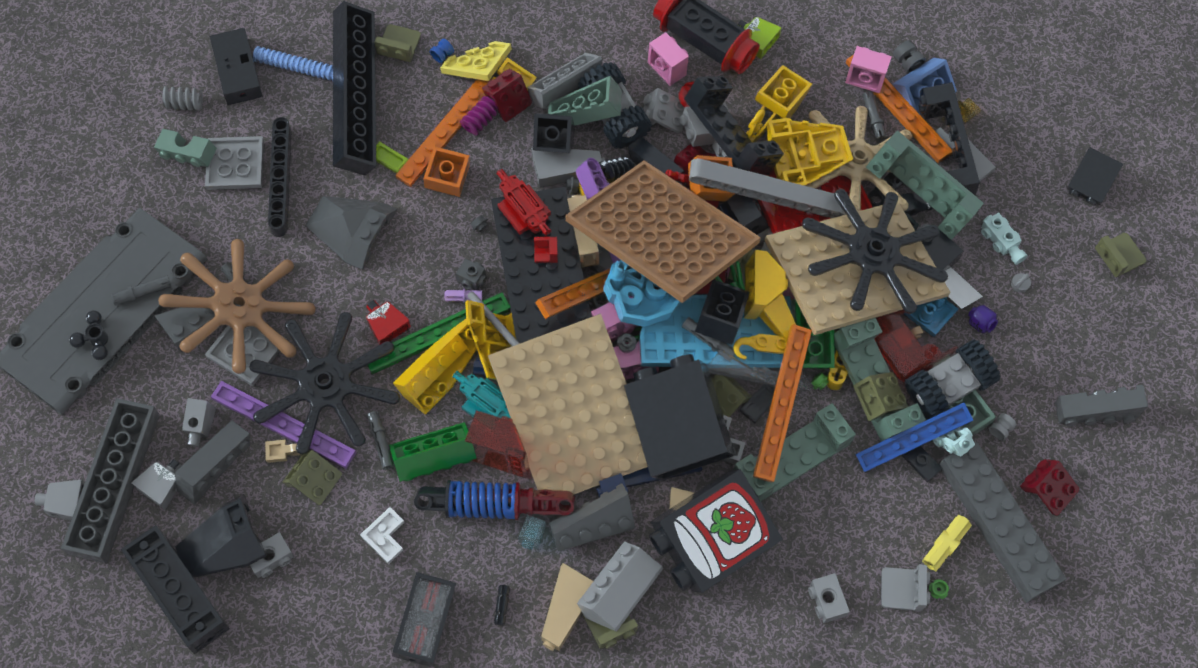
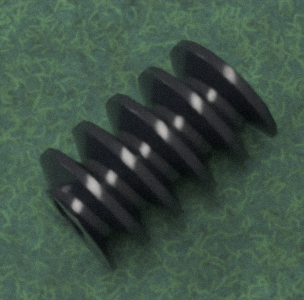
[599,157,635,183]

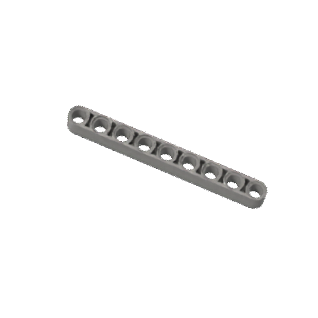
[689,159,846,218]

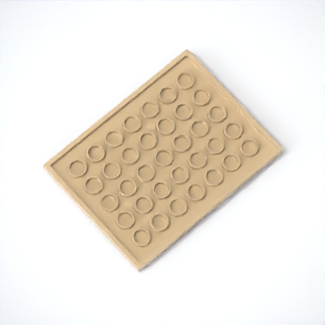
[764,202,951,335]
[488,314,648,504]

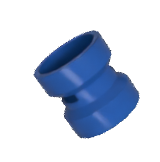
[429,38,454,64]

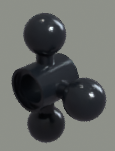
[69,310,108,360]

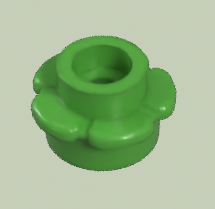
[811,372,828,390]
[929,579,949,599]

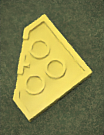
[440,41,512,81]

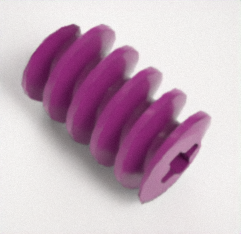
[460,96,498,136]

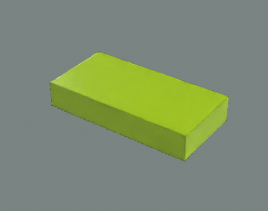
[376,141,409,174]

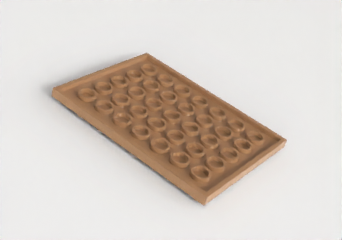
[565,160,761,303]

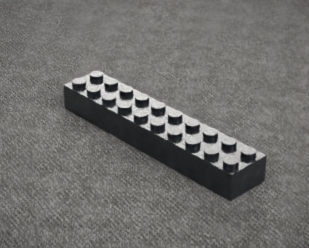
[333,1,376,175]

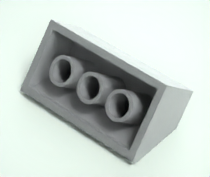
[527,53,602,109]
[577,542,663,632]

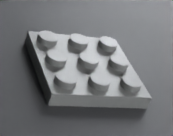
[205,136,264,190]
[205,326,287,386]

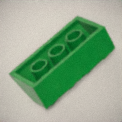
[795,300,835,369]
[389,422,476,482]

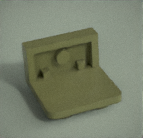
[375,24,421,63]
[1095,233,1146,278]
[583,615,638,650]

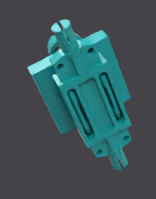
[453,371,512,432]

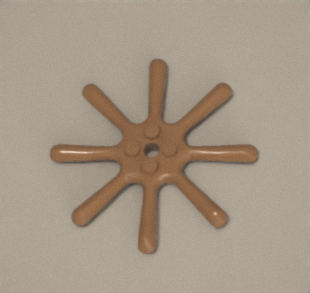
[158,239,316,374]

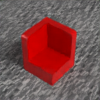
[534,237,558,263]

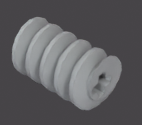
[162,86,203,111]

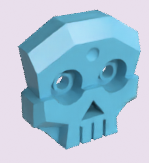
[603,260,681,327]

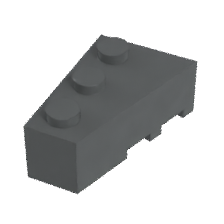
[154,307,215,352]

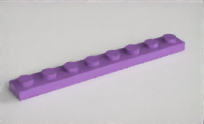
[211,381,356,469]

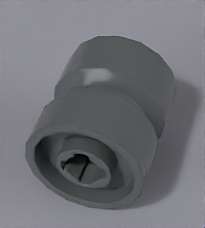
[893,40,926,74]

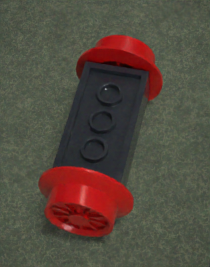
[653,0,760,74]

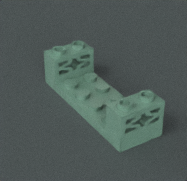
[866,130,984,240]
[834,318,926,442]
[733,403,856,502]

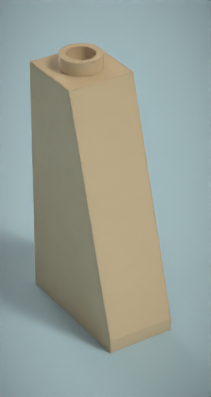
[567,195,599,268]
[541,563,594,651]

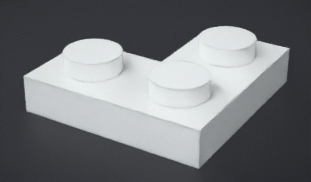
[360,507,404,564]

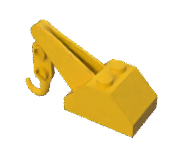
[746,65,812,143]
[733,250,796,359]

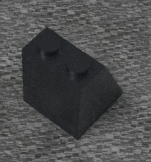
[533,113,575,153]
[1067,147,1123,206]

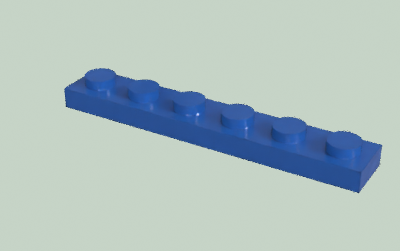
[856,403,974,472]

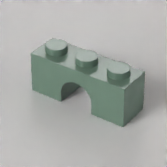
[154,129,217,167]

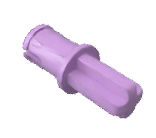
[444,288,482,303]

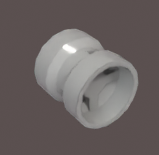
[989,413,1017,441]

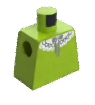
[738,17,781,59]

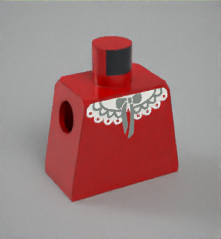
[366,300,411,345]

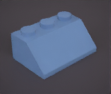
[893,58,957,115]

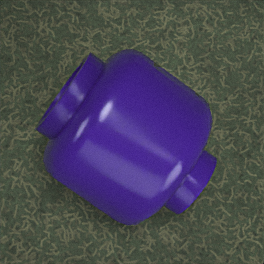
[968,305,998,333]

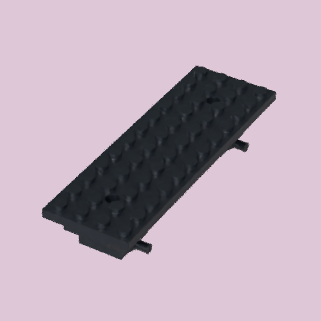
[491,187,592,343]

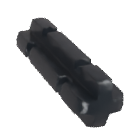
[494,585,510,626]

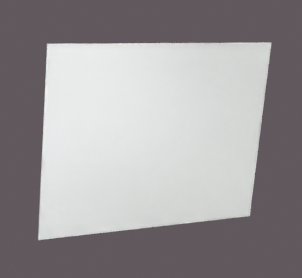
[945,268,983,309]

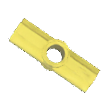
[922,515,972,572]

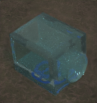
[518,515,546,550]

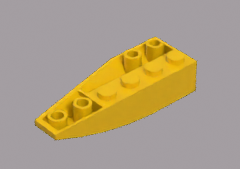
[393,319,477,414]

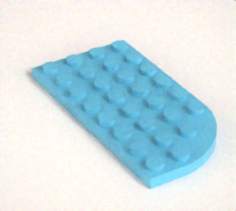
[639,295,792,368]

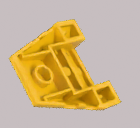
[767,118,853,186]
[465,300,516,380]

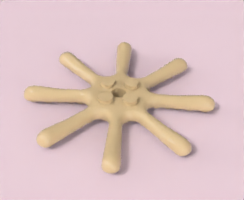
[807,106,912,212]

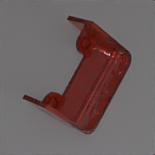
[874,310,958,382]
[465,410,530,478]

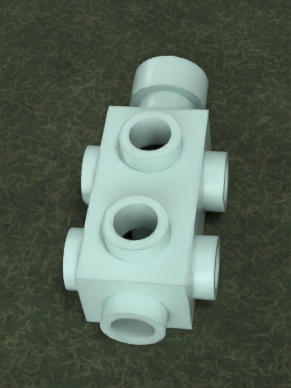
[981,213,1028,265]
[932,427,975,457]

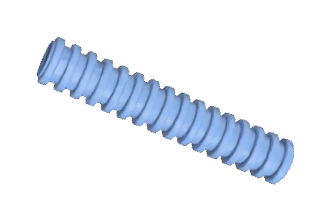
[253,46,333,81]

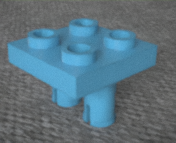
[904,297,958,337]

